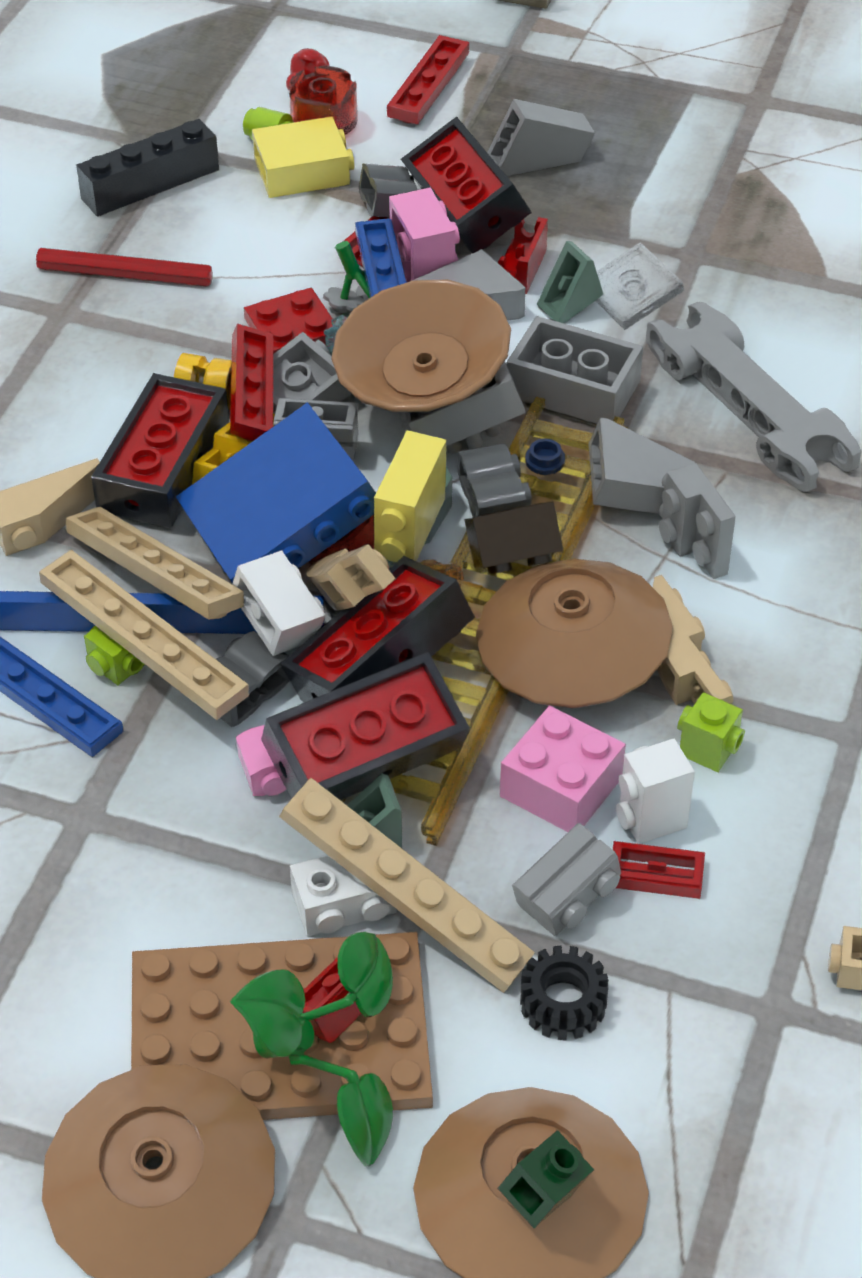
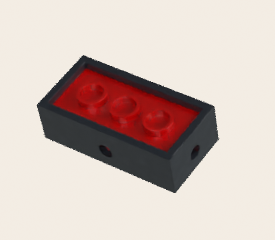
[400,116,532,254]
[91,373,229,528]
[281,556,475,703]
[261,652,470,800]

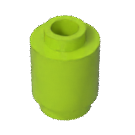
[243,107,294,140]

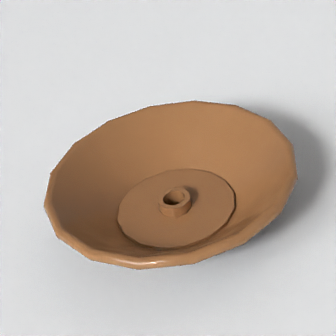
[331,279,511,412]
[476,558,673,708]
[42,1064,275,1278]
[413,1087,649,1278]

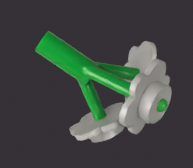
[323,241,370,313]

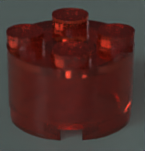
[289,66,358,135]

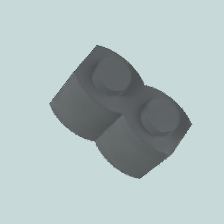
[359,163,417,218]
[457,443,532,517]
[216,631,290,727]

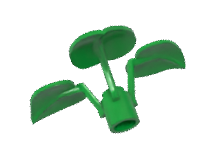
[230,932,393,1166]

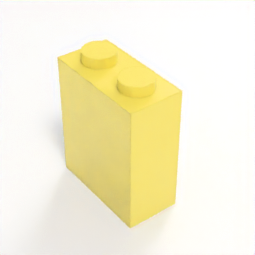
[252,116,354,198]
[374,430,447,562]

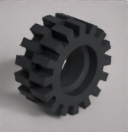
[520,945,609,1040]

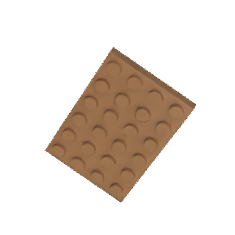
[131,932,433,1120]

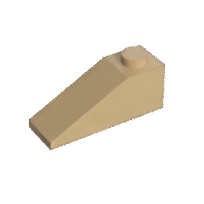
[0,458,100,556]

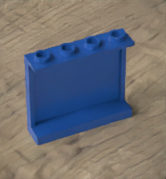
[176,402,376,583]

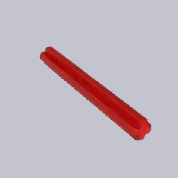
[36,248,213,287]

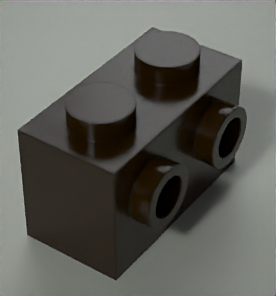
[464,501,564,574]

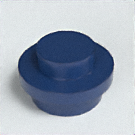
[525,439,565,475]

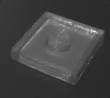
[596,243,685,330]

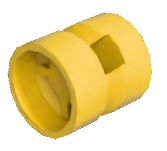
[174,353,232,410]

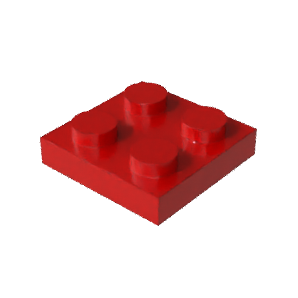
[244,287,339,354]

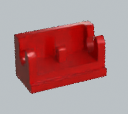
[498,217,548,294]

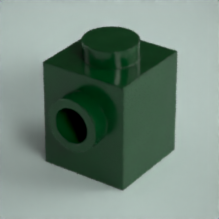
[497,1130,594,1228]

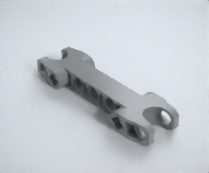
[646,302,862,492]

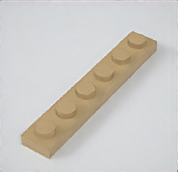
[66,507,244,620]
[39,549,249,720]
[279,778,535,993]

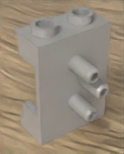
[398,361,526,454]

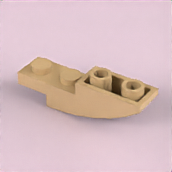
[306,544,396,610]
[653,575,733,705]

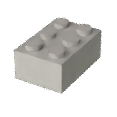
[507,316,643,424]

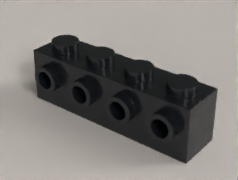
[76,119,219,217]

